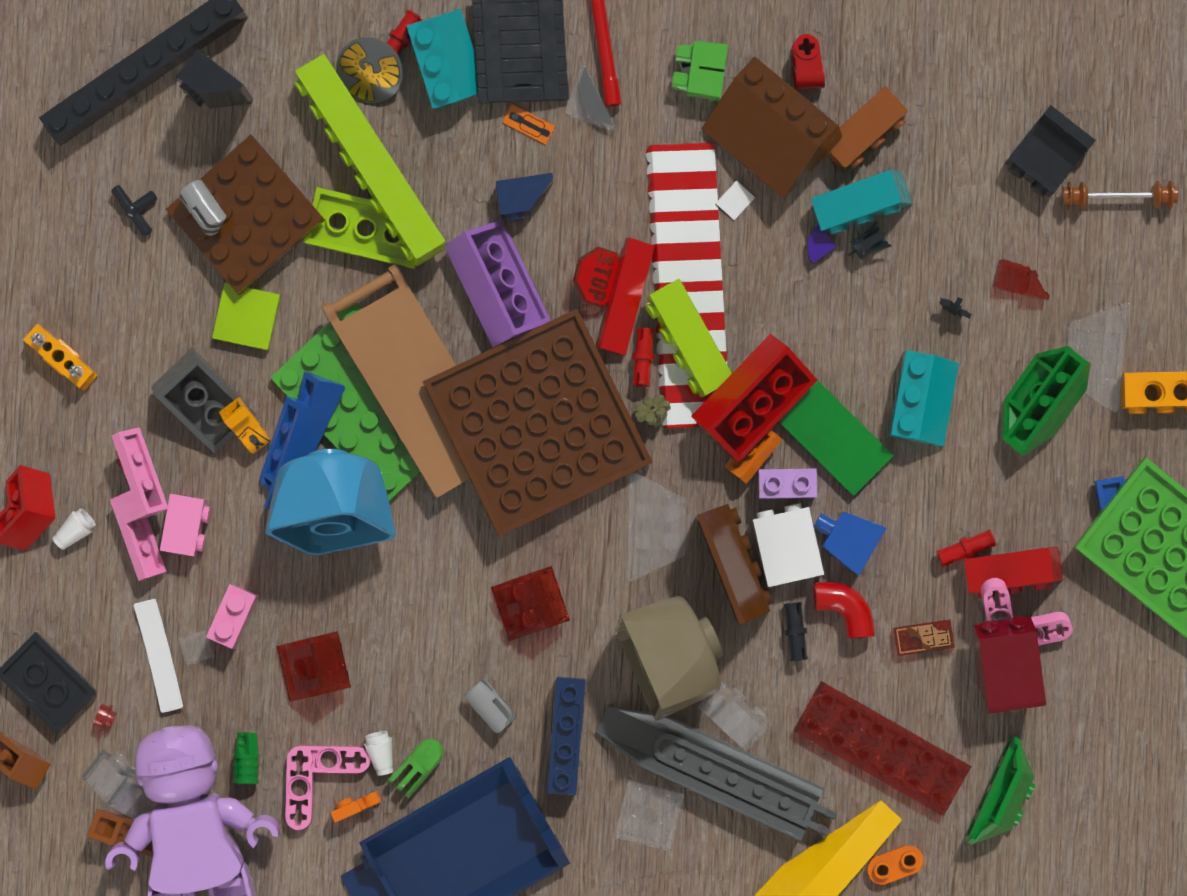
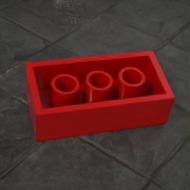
[691,333,817,463]

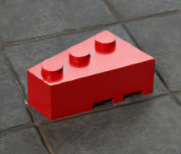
[964,546,1064,598]

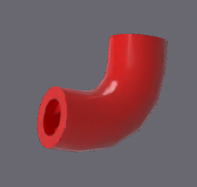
[813,582,875,639]

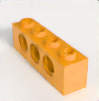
[1119,371,1187,414]

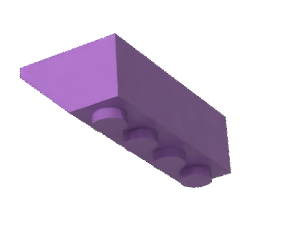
[446,219,551,348]

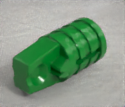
[233,732,260,784]

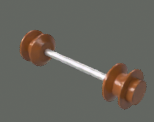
[1061,181,1178,210]

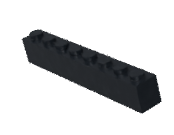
[38,0,248,146]

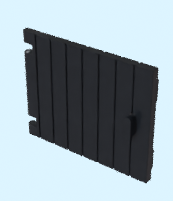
[471,0,569,104]

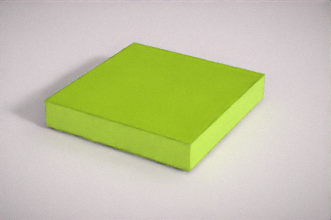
[212,283,281,351]

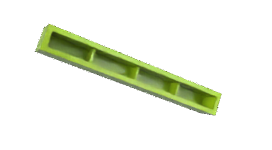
[294,54,446,266]

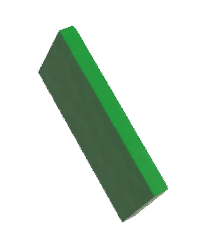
[778,380,894,496]

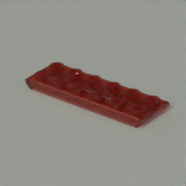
[793,681,972,817]

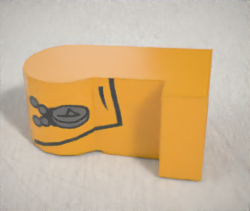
[219,397,271,454]

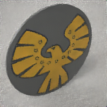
[336,37,403,104]

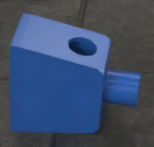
[813,511,887,576]

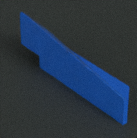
[260,372,345,509]

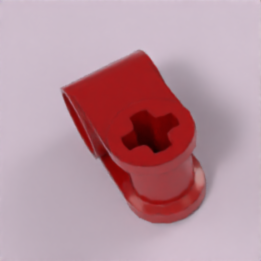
[791,34,825,91]

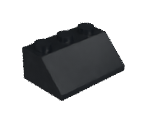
[176,49,253,109]

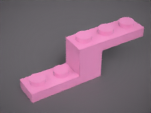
[110,427,168,581]

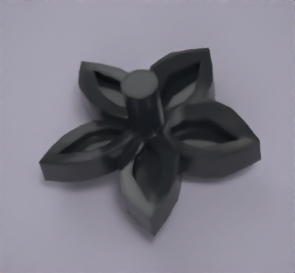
[939,297,972,319]

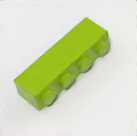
[645,279,732,397]

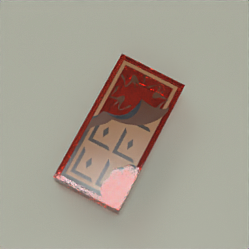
[893,619,955,656]

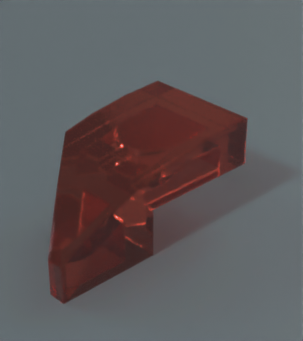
[992,259,1050,300]

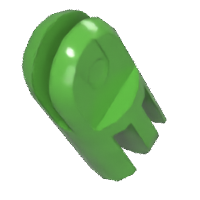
[387,739,444,799]

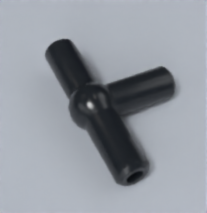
[111,185,157,236]

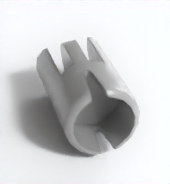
[179,180,226,236]
[464,679,516,733]

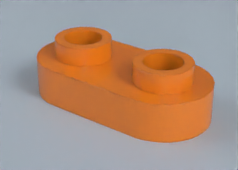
[867,845,924,885]

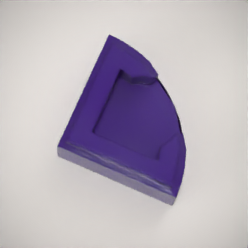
[807,225,836,264]

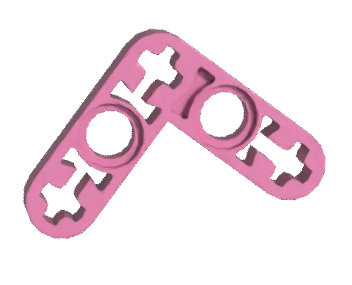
[981,578,1073,645]
[285,745,371,830]

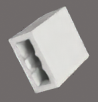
[751,503,824,587]

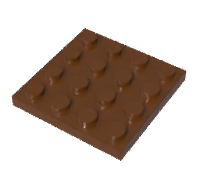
[165,134,325,295]

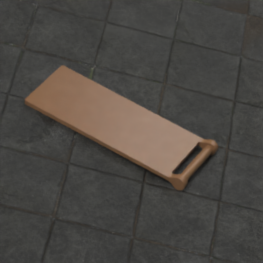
[321,264,469,498]

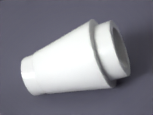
[52,509,96,550]
[364,731,393,776]

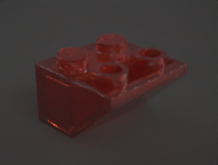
[491,566,570,641]

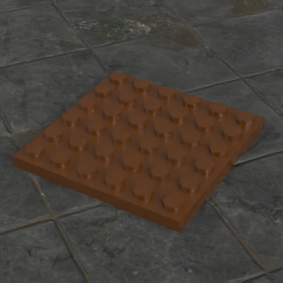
[422,309,653,538]

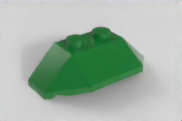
[1002,346,1091,456]
[964,735,1035,845]

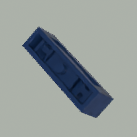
[547,676,586,795]

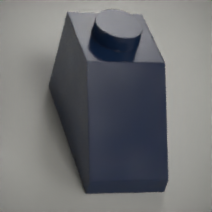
[496,173,553,222]

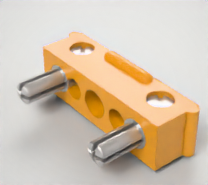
[23,324,98,391]

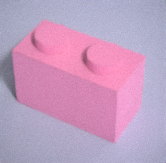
[160,494,211,557]
[206,584,259,649]

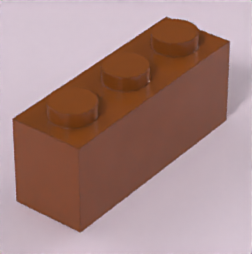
[826,86,908,172]

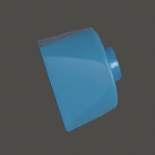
[265,449,396,555]

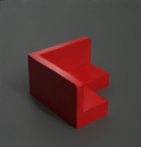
[0,465,56,551]

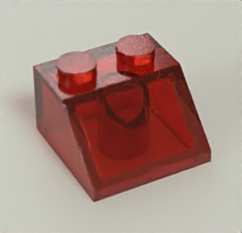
[276,631,351,702]

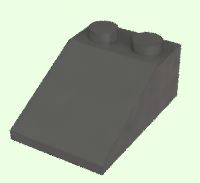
[151,347,256,454]

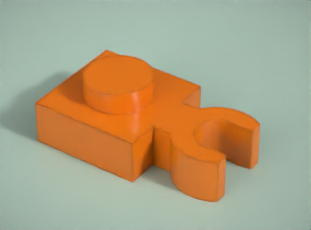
[330,791,381,823]

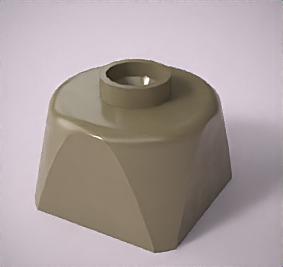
[616,596,723,721]

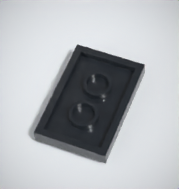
[0,632,98,734]

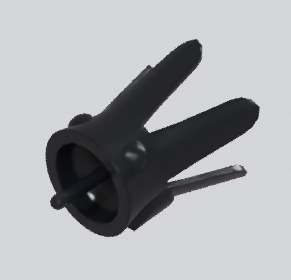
[848,221,892,261]

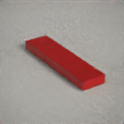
[596,238,655,355]

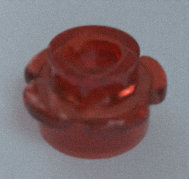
[93,704,116,731]

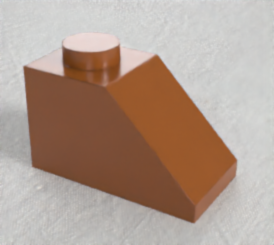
[0,732,51,789]

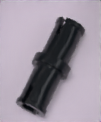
[783,602,808,661]

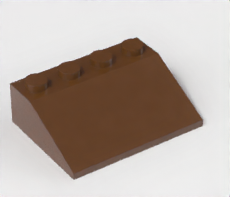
[701,56,842,200]
[696,504,773,625]

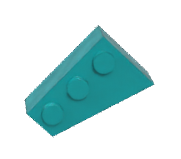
[811,169,913,235]

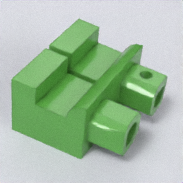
[672,41,728,102]

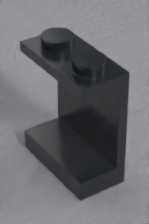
[1005,105,1096,197]

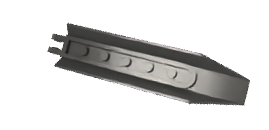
[596,706,837,841]

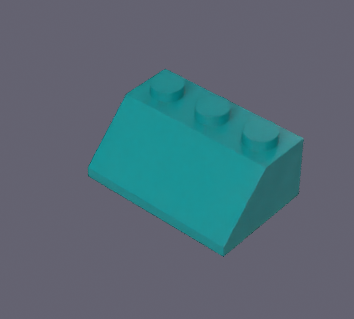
[406,8,478,109]
[887,350,959,447]

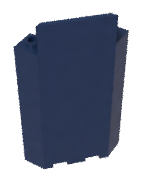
[341,757,571,896]

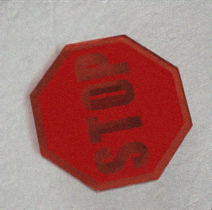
[573,247,620,308]

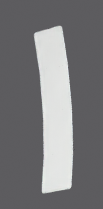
[134,599,183,713]

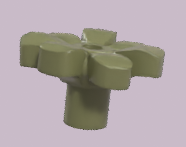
[635,394,671,427]

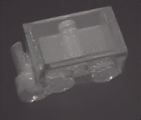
[697,681,770,752]

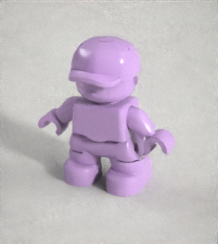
[105,725,280,896]

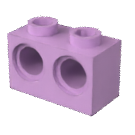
[757,468,817,500]

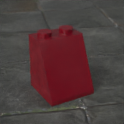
[974,617,1046,714]

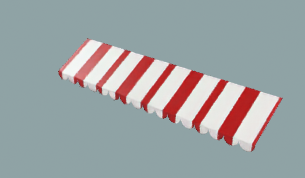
[646,143,727,428]

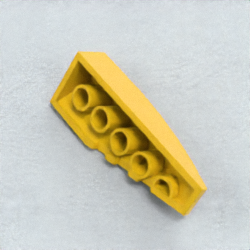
[754,800,902,896]

